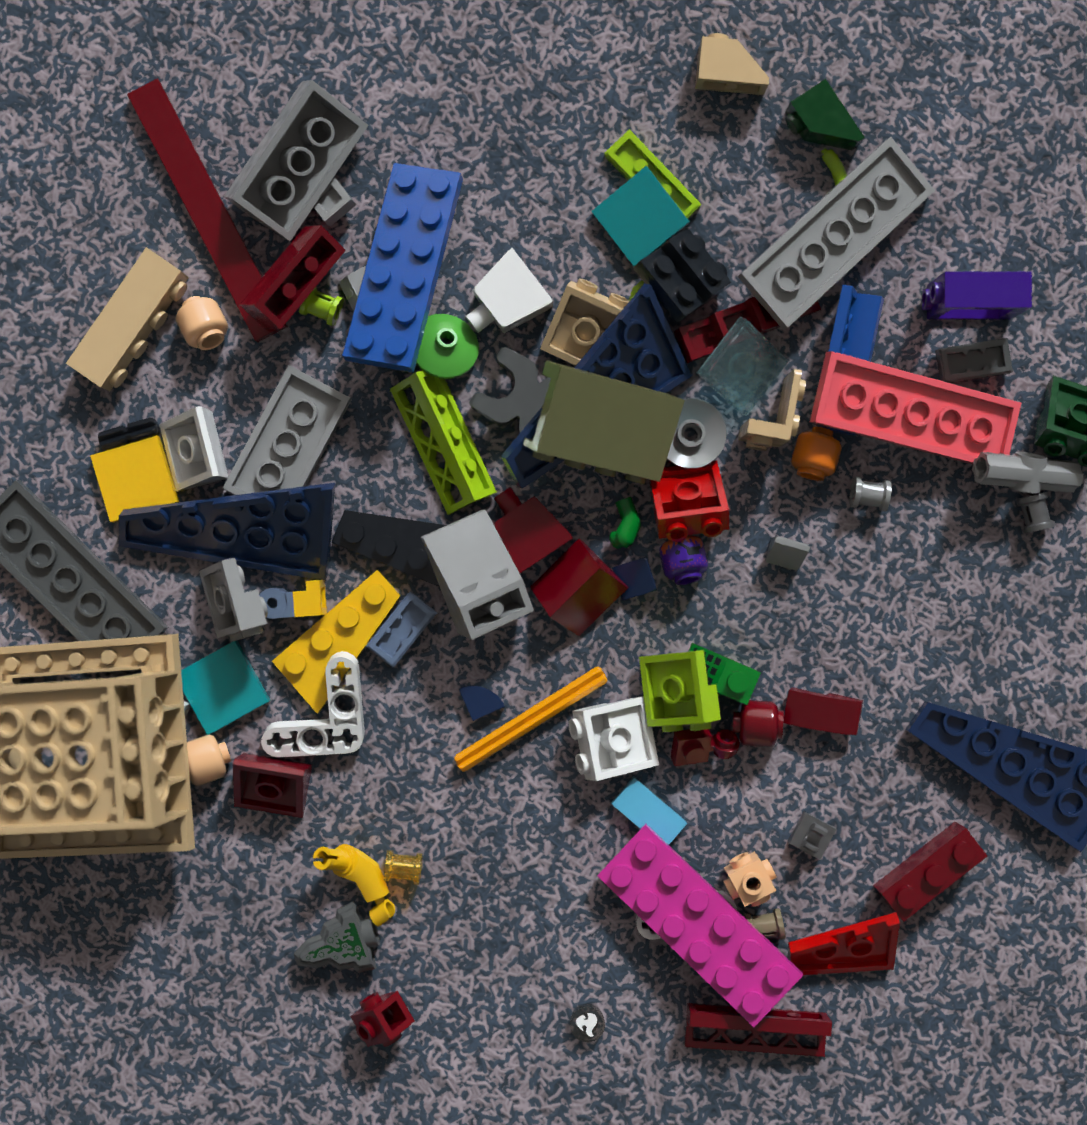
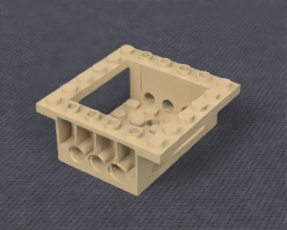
[0,634,195,859]

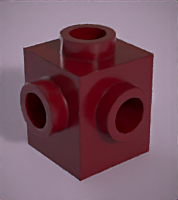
[350,991,415,1047]

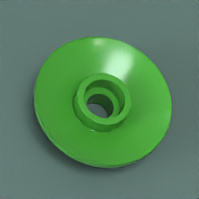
[416,314,479,379]

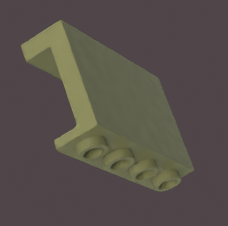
[523,360,685,484]

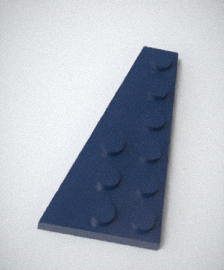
[501,283,692,489]
[119,482,336,581]
[905,701,1087,852]

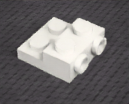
[569,696,659,781]

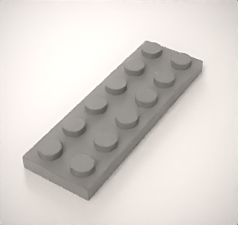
[737,137,935,330]

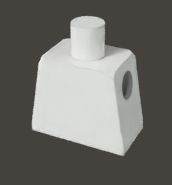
[466,248,553,333]

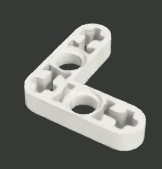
[261,651,365,757]

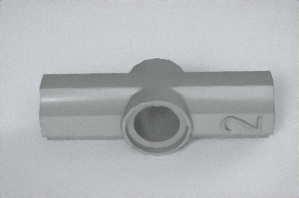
[972,452,1084,494]

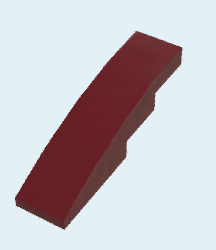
[674,297,821,364]

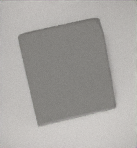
[765,536,810,570]

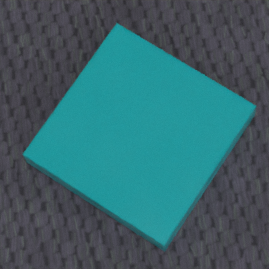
[591,166,690,266]
[181,641,271,735]

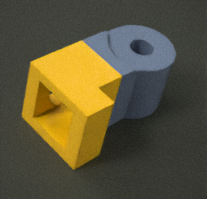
[260,580,327,619]

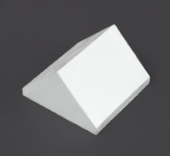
[159,406,228,492]

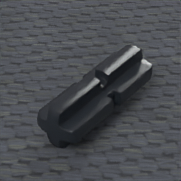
[98,417,160,450]

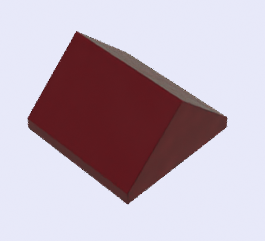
[530,538,629,636]
[232,753,312,818]

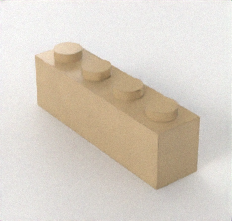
[66,247,189,391]

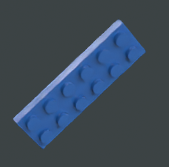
[342,163,463,373]

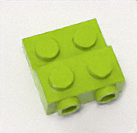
[639,650,721,732]

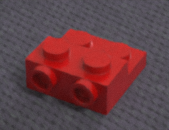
[649,460,729,542]

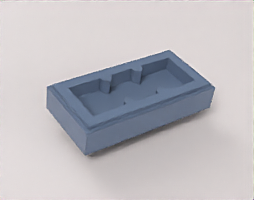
[366,591,438,668]

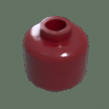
[733,700,784,747]

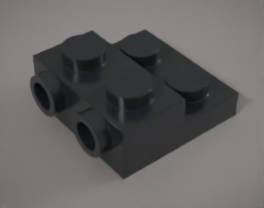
[633,228,731,323]

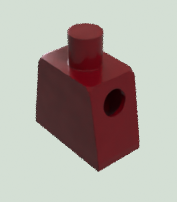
[493,487,573,573]

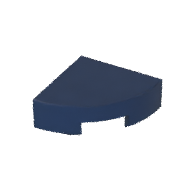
[459,685,505,721]

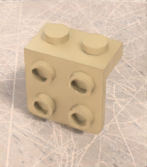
[738,369,806,451]

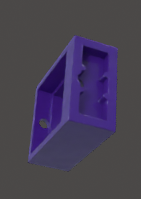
[921,271,1032,320]

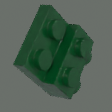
[1034,376,1087,467]

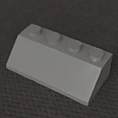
[224,80,369,241]

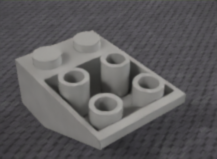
[421,509,534,640]

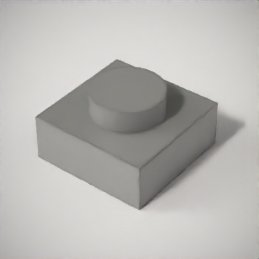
[314,177,357,227]

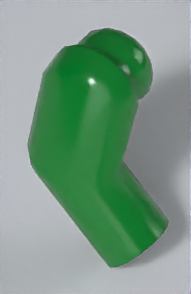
[609,497,641,549]

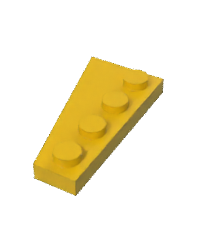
[272,570,401,714]

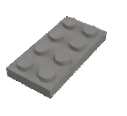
[223,365,352,495]

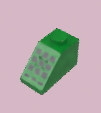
[688,643,761,705]

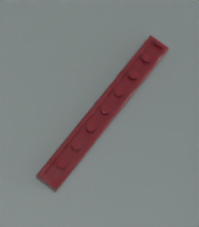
[127,78,288,343]

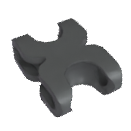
[469,347,551,433]

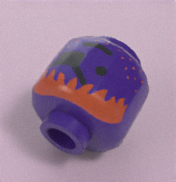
[659,535,709,585]

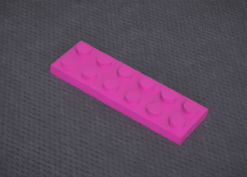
[597,824,803,1027]

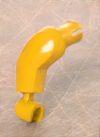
[313,844,395,926]

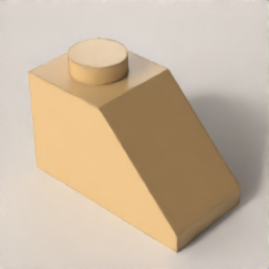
[695,33,769,95]

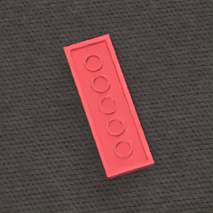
[810,351,1022,464]

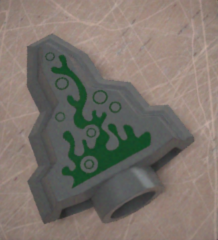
[294,901,380,973]

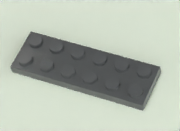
[0,480,169,678]

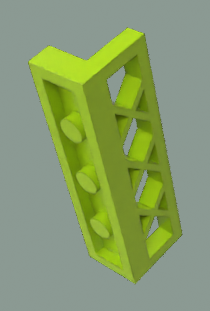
[390,370,497,515]

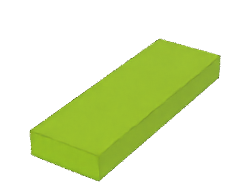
[604,129,702,219]

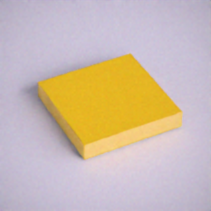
[90,435,179,523]

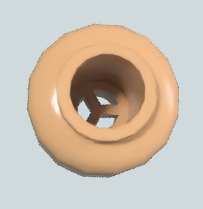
[175,296,228,350]
[187,735,232,786]

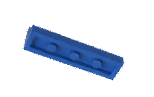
[813,285,884,436]

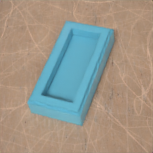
[611,776,687,845]

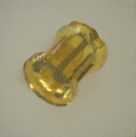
[384,850,423,885]

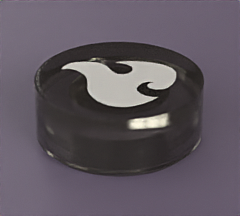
[570,1004,605,1042]

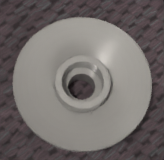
[667,398,727,469]

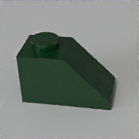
[785,79,865,151]

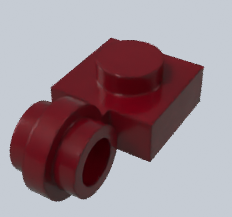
[670,729,740,766]

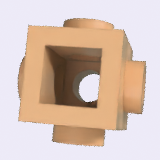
[723,852,777,907]

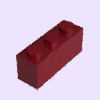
[240,225,346,330]
[873,822,988,922]

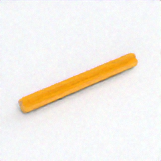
[454,667,607,772]

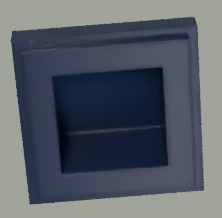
[612,557,657,601]

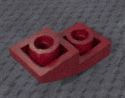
[784,687,864,735]

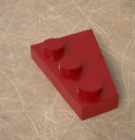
[787,912,900,975]

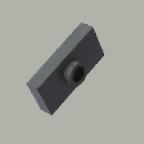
[935,338,1013,383]

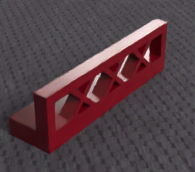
[684,1003,832,1057]

